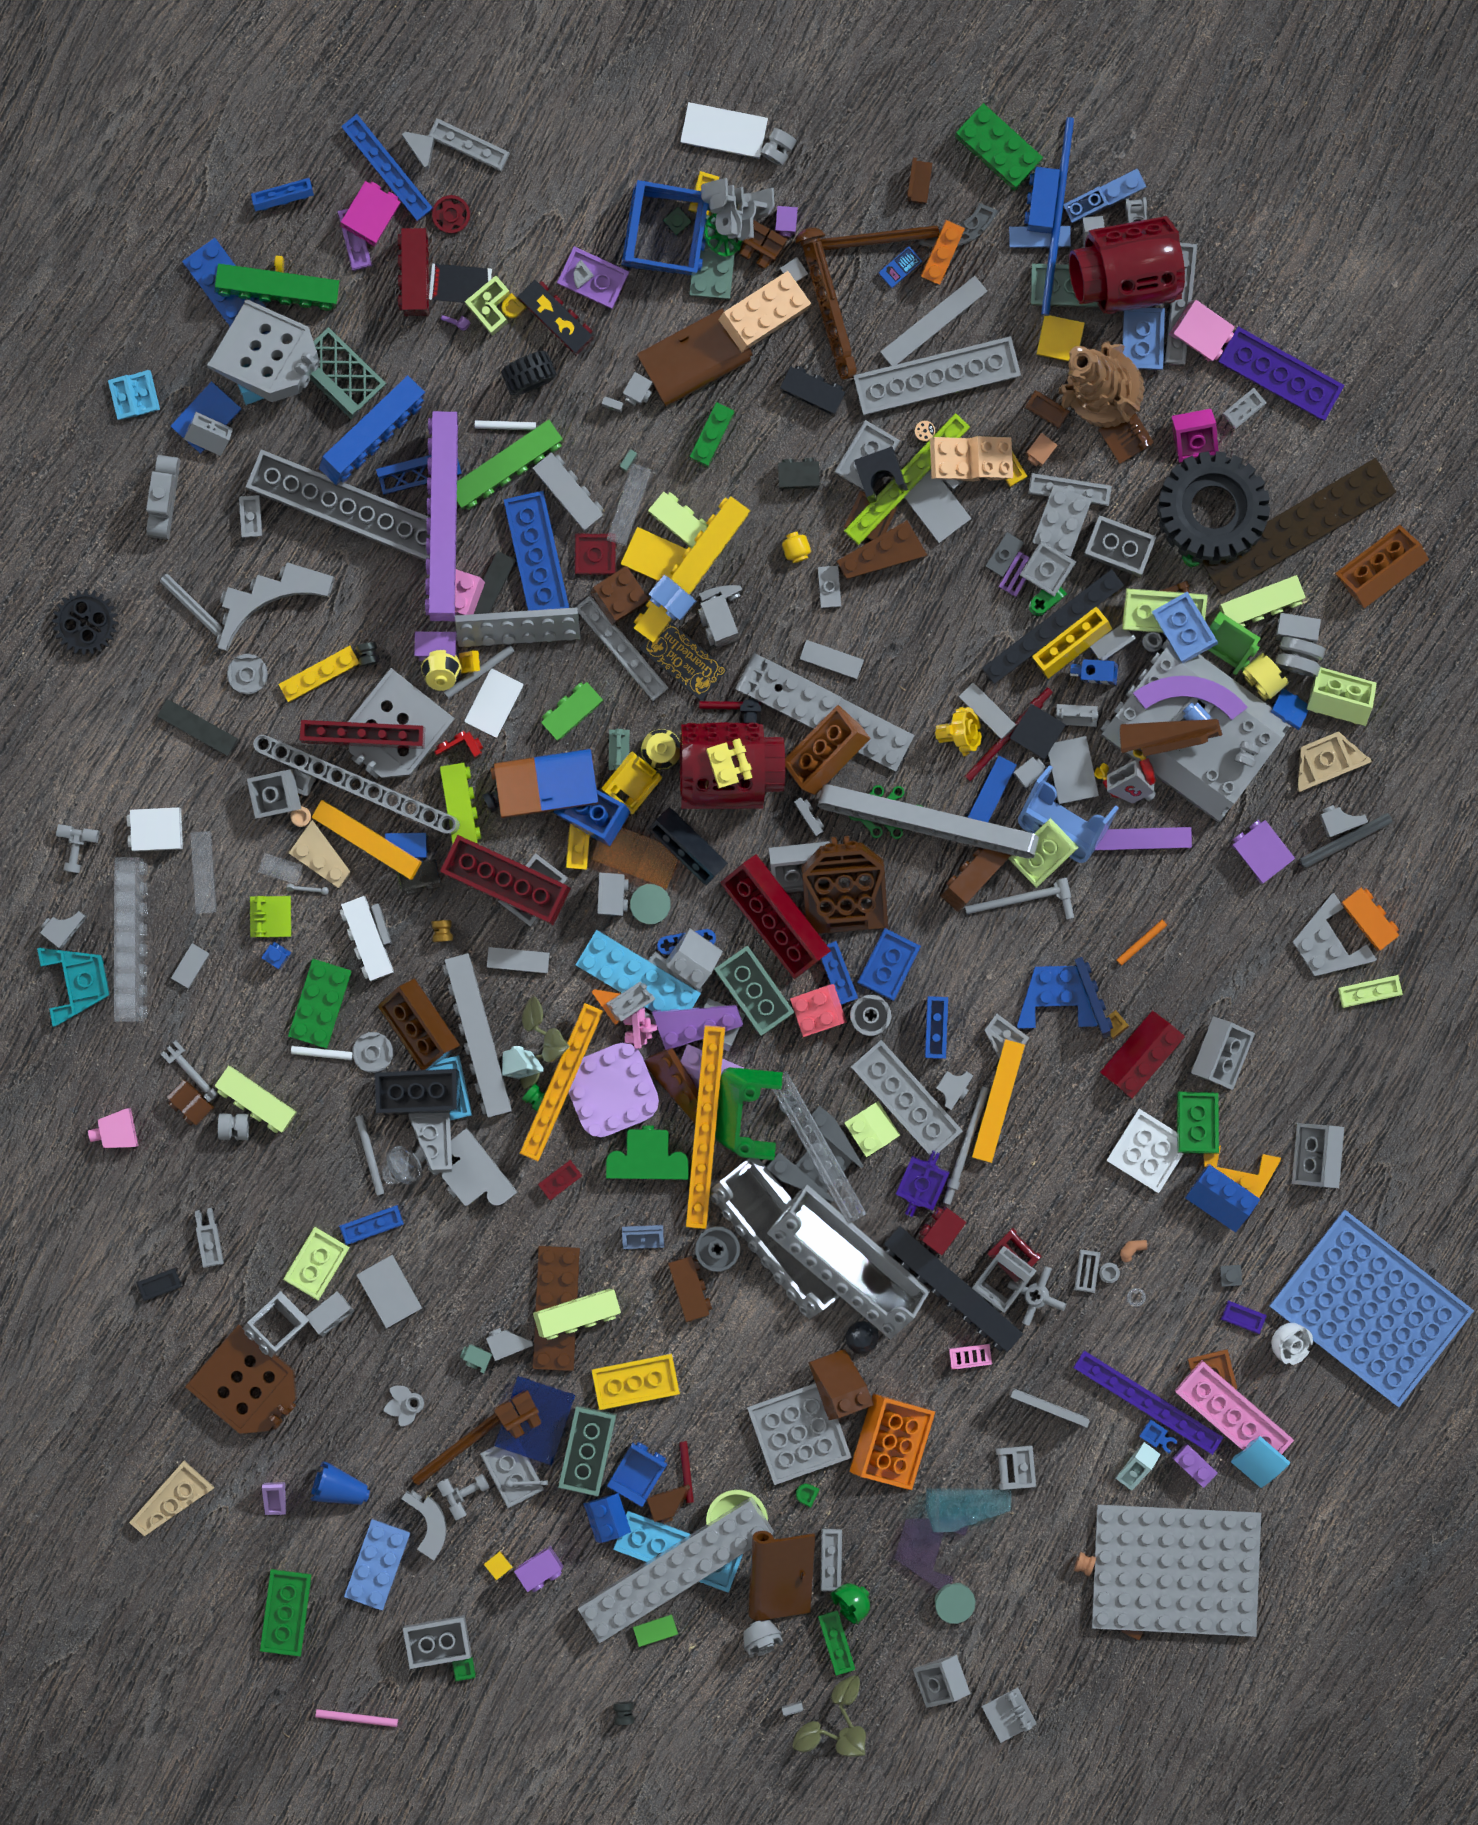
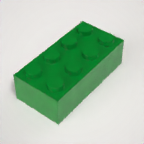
[955,103,1043,192]

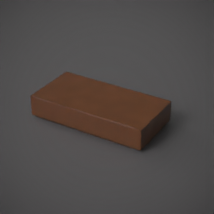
[1025,390,1070,429]

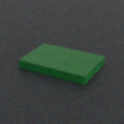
[1177,1092,1219,1154]

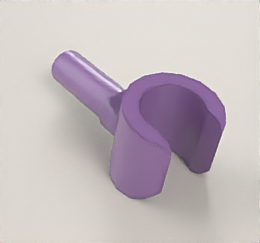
[441,315,471,331]

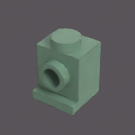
[460,1344,493,1373]

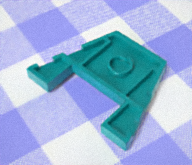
[37,948,110,1027]

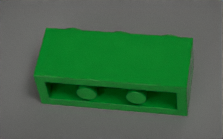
[690,402,735,468]

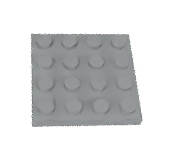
[747,1383,852,1485]

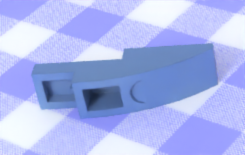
[1063,169,1147,223]

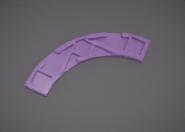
[1133,676,1248,720]

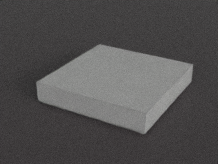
[1020,540,1076,596]

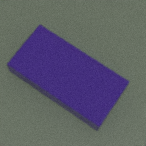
[1221,1300,1267,1334]

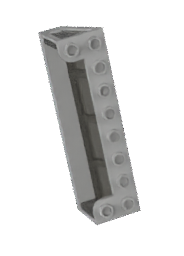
[709,1158,857,1319]
[767,1185,930,1340]

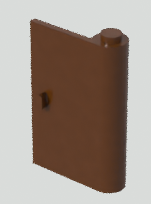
[637,308,753,407]
[748,1531,815,1621]

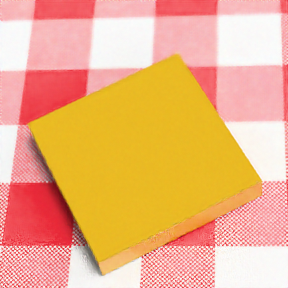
[1036,315,1084,362]

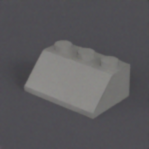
[769,841,830,893]
[1191,1016,1255,1090]
[1292,1123,1344,1188]

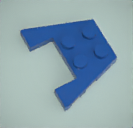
[1017,966,1097,1028]

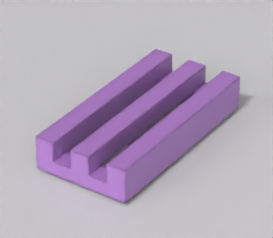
[999,552,1030,597]

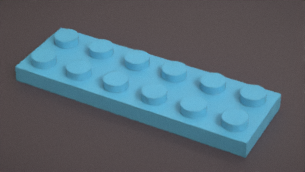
[576,930,701,1012]
[613,1511,743,1593]

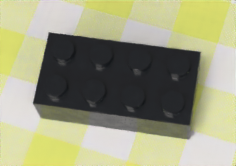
[375,1069,461,1116]

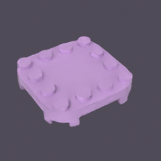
[569,1043,659,1137]

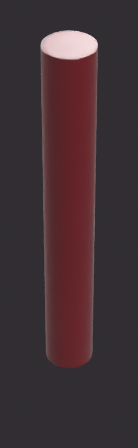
[699,701,760,710]
[679,1441,694,1503]

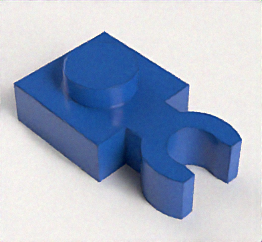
[1139,1419,1177,1453]

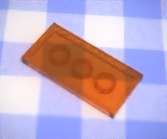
[591,827,678,889]

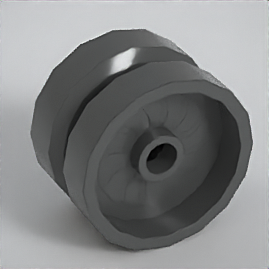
[695,1226,740,1272]

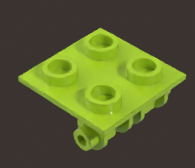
[250,896,291,937]

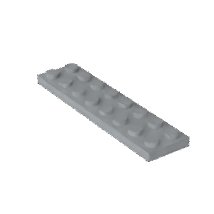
[854,336,1021,416]

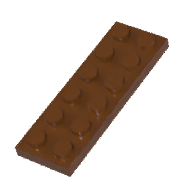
[533,1246,580,1371]

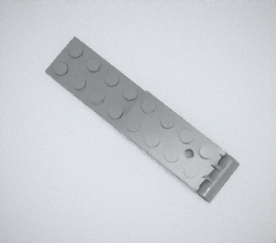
[735,653,914,772]

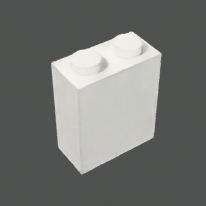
[127,808,183,852]

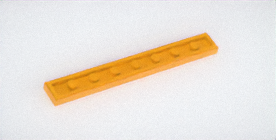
[519,1003,603,1162]

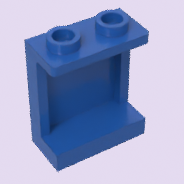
[607,1442,668,1507]

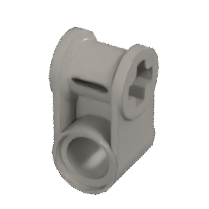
[1125,197,1147,223]

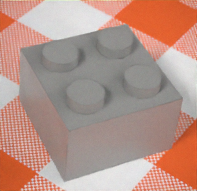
[247,769,301,819]

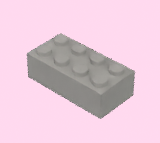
[698,594,739,649]

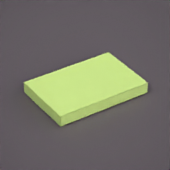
[1008,818,1079,888]
[283,1227,350,1300]

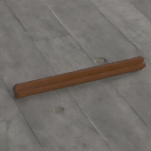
[821,225,939,250]
[412,1413,501,1486]

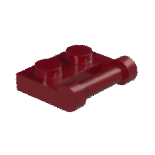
[987,1227,1042,1282]

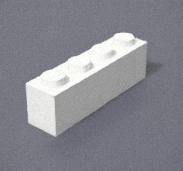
[340,896,394,981]

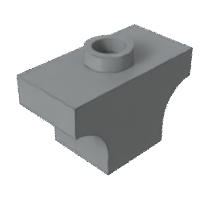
[936,1071,973,1110]

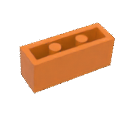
[921,220,965,285]
[1341,887,1399,951]

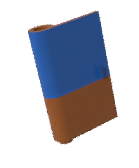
[491,749,599,818]

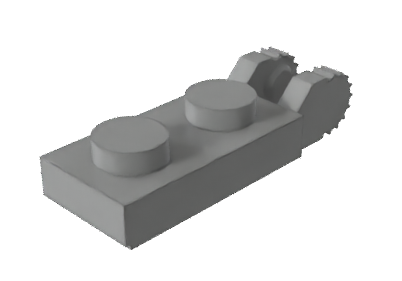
[195,1208,224,1268]

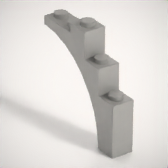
[216,563,335,652]

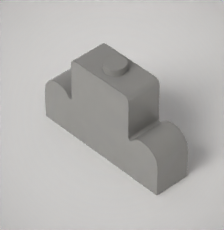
[146,455,181,540]
[442,1128,517,1206]

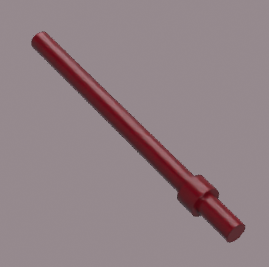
[964,687,1053,782]

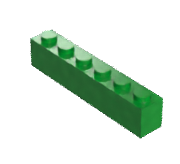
[214,263,340,311]

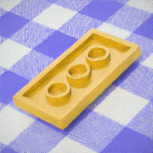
[592,1354,680,1410]

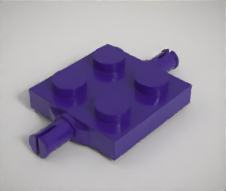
[896,1150,950,1217]

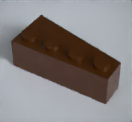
[836,520,928,580]
[941,847,1011,912]

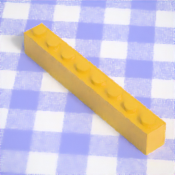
[634,496,751,643]

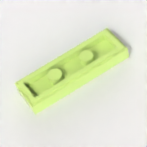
[1338,975,1403,1008]

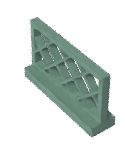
[310,327,386,420]

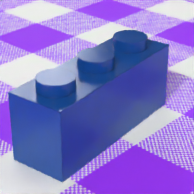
[1024,167,1060,234]
[925,996,948,1059]

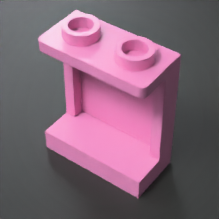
[1169,300,1235,362]

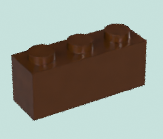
[668,1256,712,1322]

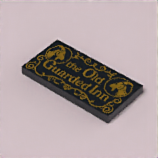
[639,622,728,701]

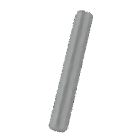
[160,574,223,636]

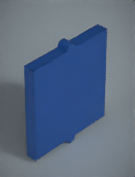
[1271,688,1309,730]

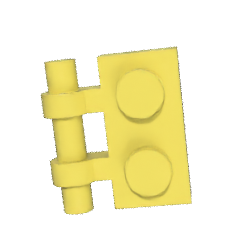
[706,738,752,789]

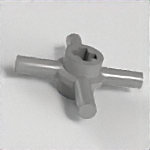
[1008,1266,1067,1326]

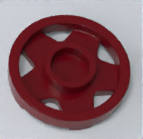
[432,195,470,234]

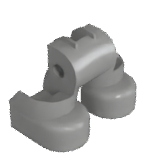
[701,178,774,241]

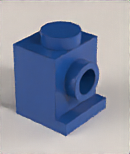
[262,942,292,970]

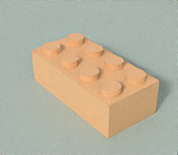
[719,271,811,352]

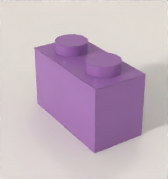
[415,631,457,661]
[1172,1443,1217,1488]

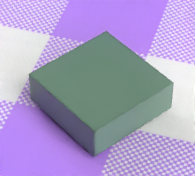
[620,450,638,473]

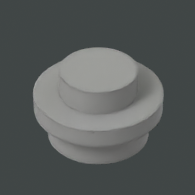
[1099,1263,1120,1283]

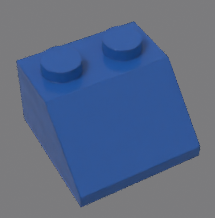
[583,1493,631,1543]

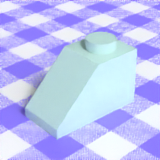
[502,1046,543,1079]
[1116,1442,1161,1490]

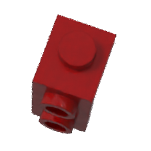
[434,731,483,758]

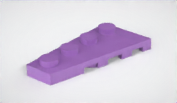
[652,1005,743,1050]

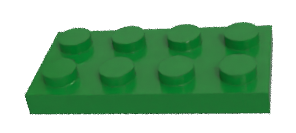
[288,959,352,1049]
[260,1569,312,1657]

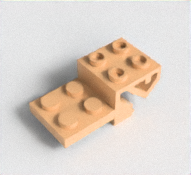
[930,436,1013,481]

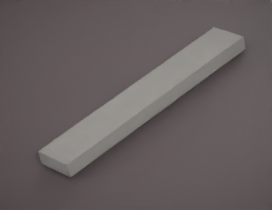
[1165,242,1197,366]
[880,276,988,366]
[575,595,669,701]

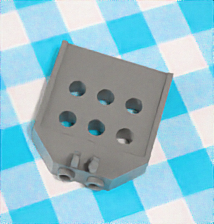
[207,299,320,402]
[348,668,455,779]

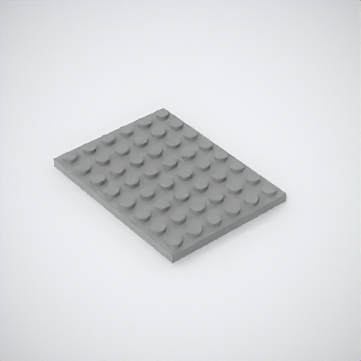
[1092,1504,1261,1637]

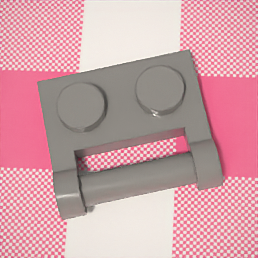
[996,1445,1036,1490]

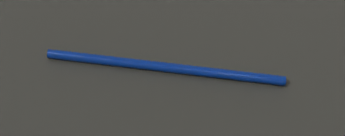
[1041,117,1074,316]

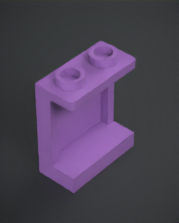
[1232,820,1295,884]

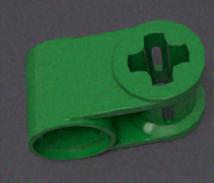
[1029,587,1067,616]

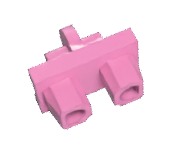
[623,1008,657,1048]

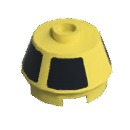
[421,650,461,691]
[641,729,680,769]

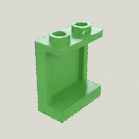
[1201,612,1261,675]

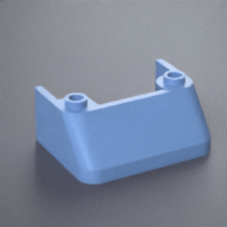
[1018,765,1119,863]

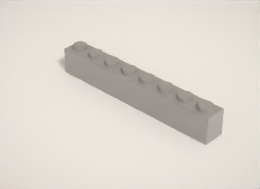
[442,953,512,1118]

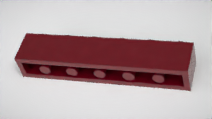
[300,720,426,749]

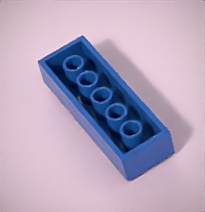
[319,375,425,486]

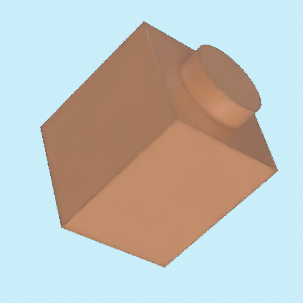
[1026,433,1058,467]

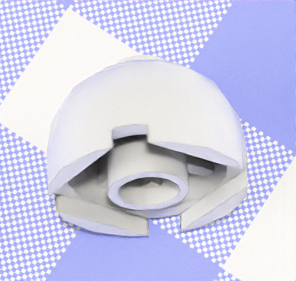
[1271,1323,1313,1365]

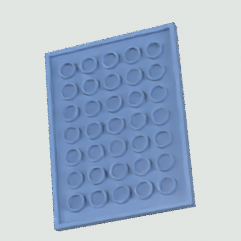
[1269,1209,1474,1407]

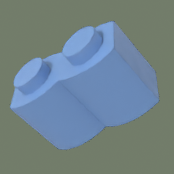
[649,575,697,620]

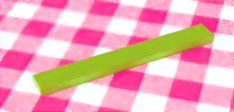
[844,413,970,546]

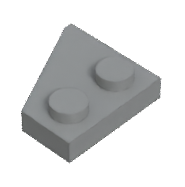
[985,1013,1029,1059]

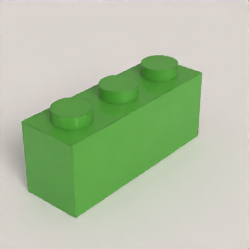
[541,682,604,742]

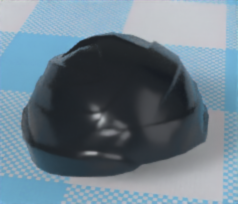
[846,1321,879,1355]

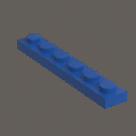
[341,114,433,222]

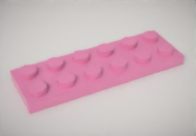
[1175,1360,1294,1455]

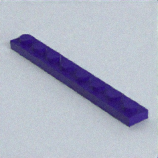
[1073,1350,1224,1455]

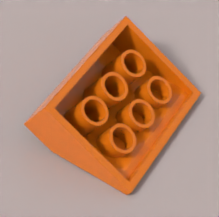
[849,1393,935,1490]

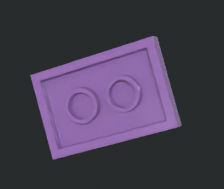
[557,246,629,309]

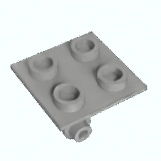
[982,1687,1037,1743]

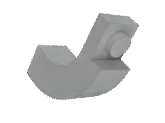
[402,1490,447,1561]

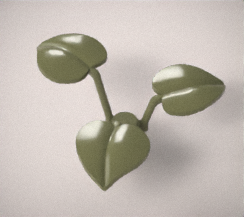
[520,996,570,1090]
[793,1675,866,1757]

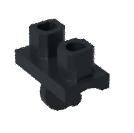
[740,699,761,724]

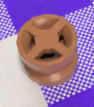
[1074,1552,1096,1576]

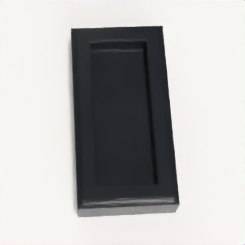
[136,1268,183,1301]

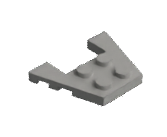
[1292,893,1377,976]

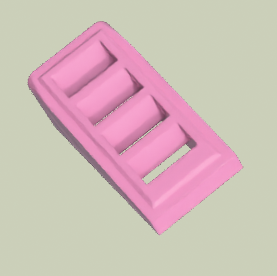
[949,1344,992,1369]

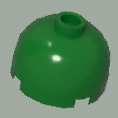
[831,1583,870,1624]

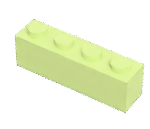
[648,492,726,548]
[1219,575,1306,627]
[215,1066,297,1133]
[533,1289,621,1340]

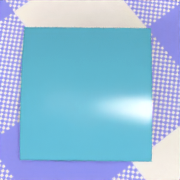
[108,370,160,420]
[1231,1436,1290,1488]

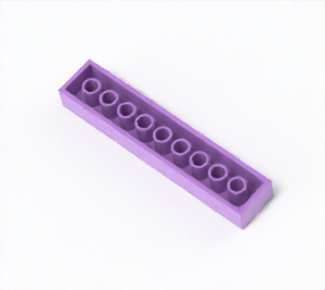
[425,411,458,621]

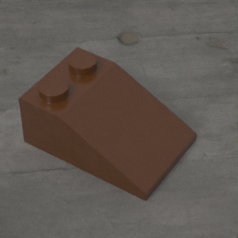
[808,1349,873,1420]

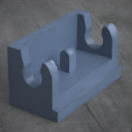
[622,1225,664,1249]

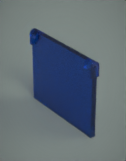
[494,1376,576,1465]

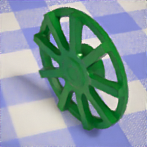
[704,213,742,256]

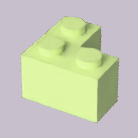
[465,276,510,336]

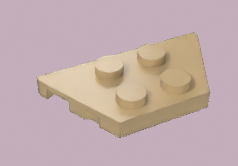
[1297,731,1372,792]

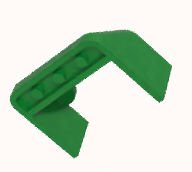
[715,1067,783,1160]

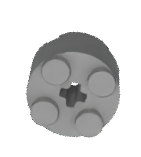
[850,995,891,1036]

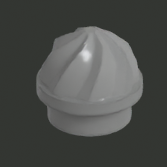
[1142,632,1163,652]

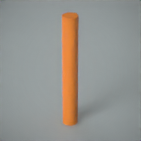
[1116,920,1167,966]

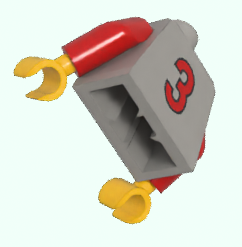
[1094,748,1156,803]

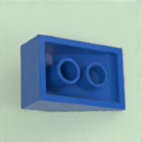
[553,790,631,846]

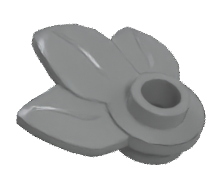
[384,1386,424,1426]

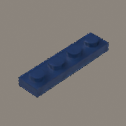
[1075,957,1113,1039]

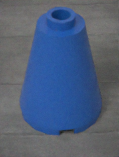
[311,1461,370,1505]

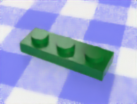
[818,1610,856,1676]

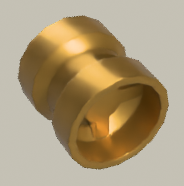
[431,920,453,942]

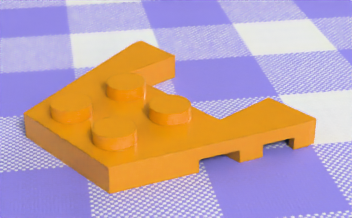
[1203,1146,1281,1198]

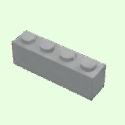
[533,453,604,532]

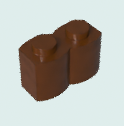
[167,1080,215,1126]

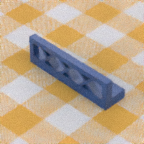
[376,455,462,495]

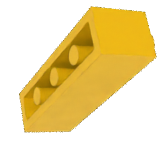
[1032,607,1112,679]

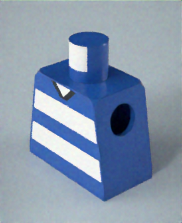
[1070,659,1118,685]

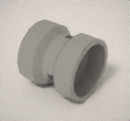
[1235,741,1261,767]

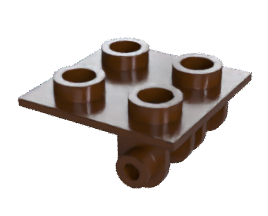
[1099,413,1154,464]

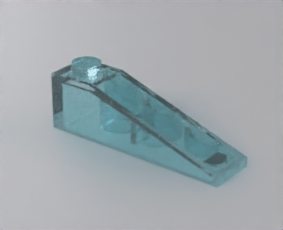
[926,1488,1011,1532]

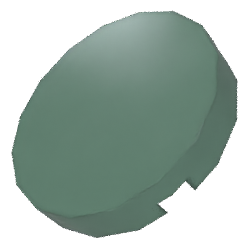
[630,884,670,924]
[935,1583,976,1624]

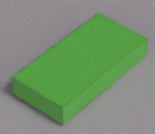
[633,1614,678,1647]

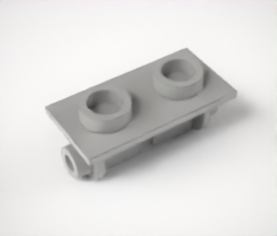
[1056,704,1098,727]

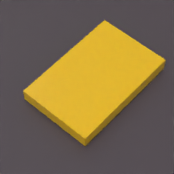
[621,527,687,581]

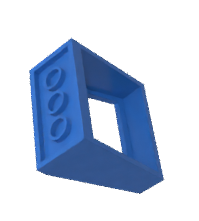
[621,180,710,276]

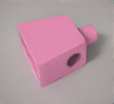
[88,1108,138,1148]

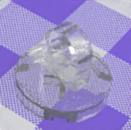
[382,1146,422,1185]

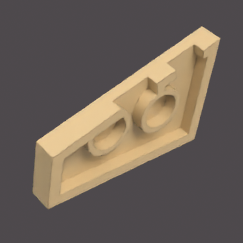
[289,820,351,888]

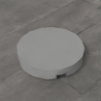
[227,654,268,695]
[353,1032,393,1072]

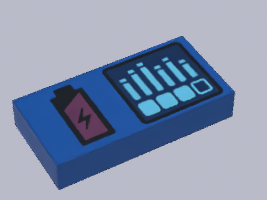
[878,247,922,289]

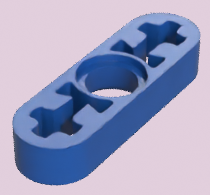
[657,929,716,955]

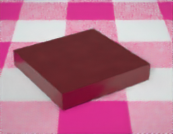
[575,533,616,575]

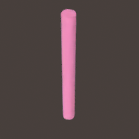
[315,1709,398,1727]

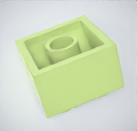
[844,1101,900,1157]

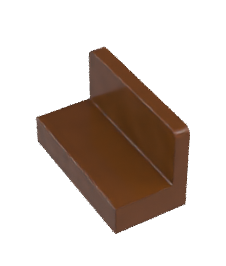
[907,157,933,204]

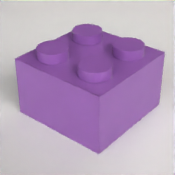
[514,1546,563,1592]

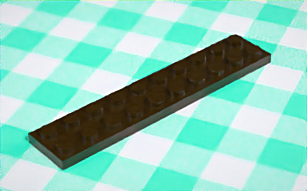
[1202,458,1396,596]

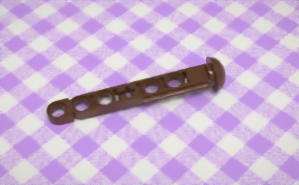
[795,227,857,380]

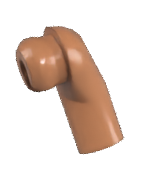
[1120,1240,1147,1262]

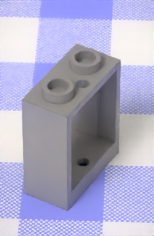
[972,1246,1036,1313]
[243,1291,309,1358]

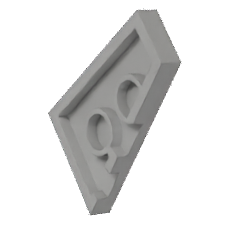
[408,1112,452,1173]

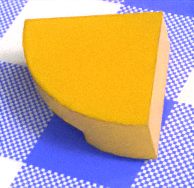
[274,256,284,272]

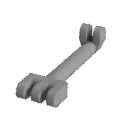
[161,1040,218,1102]

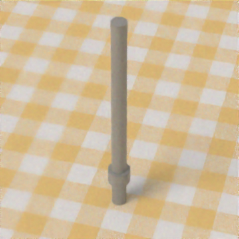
[943,1086,990,1205]

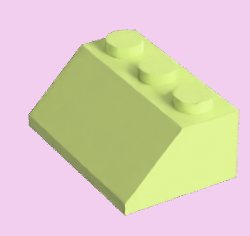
[1307,667,1377,726]

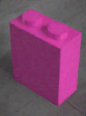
[340,181,400,247]

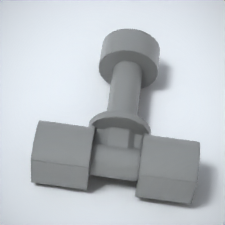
[56,824,100,873]
[436,1474,490,1520]

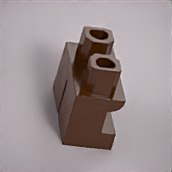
[740,220,787,270]
[493,1390,541,1439]

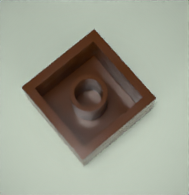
[590,566,649,626]

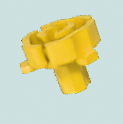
[935,707,982,756]

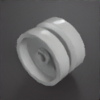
[1275,637,1326,677]

